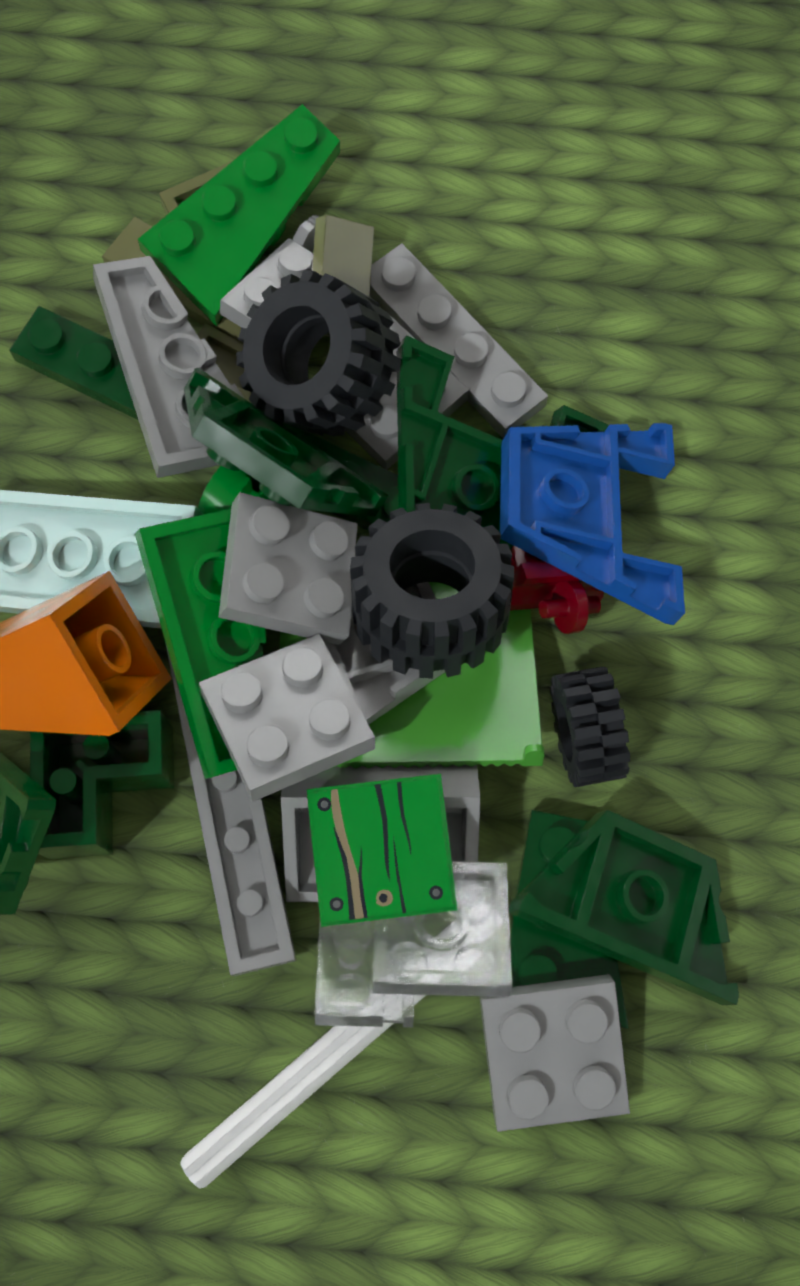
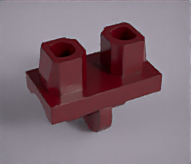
[510,545,604,634]

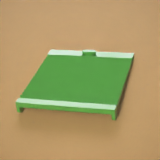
[280,582,544,769]

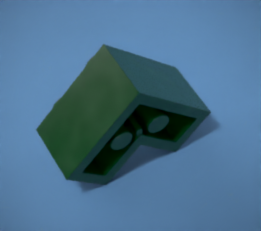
[30,710,175,859]

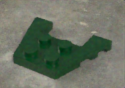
[396,335,609,549]

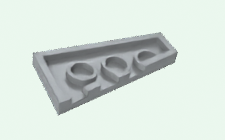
[93,256,245,478]

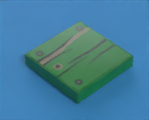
[306,773,458,927]

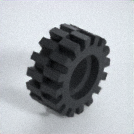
[550,666,630,787]

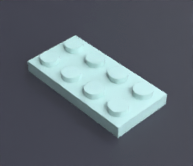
[0,490,203,629]

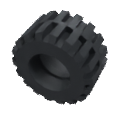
[236,271,401,436]
[350,503,514,679]

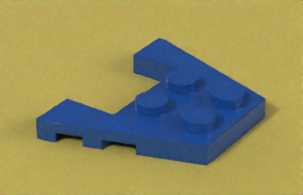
[500,423,685,625]

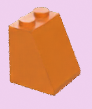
[0,571,172,736]

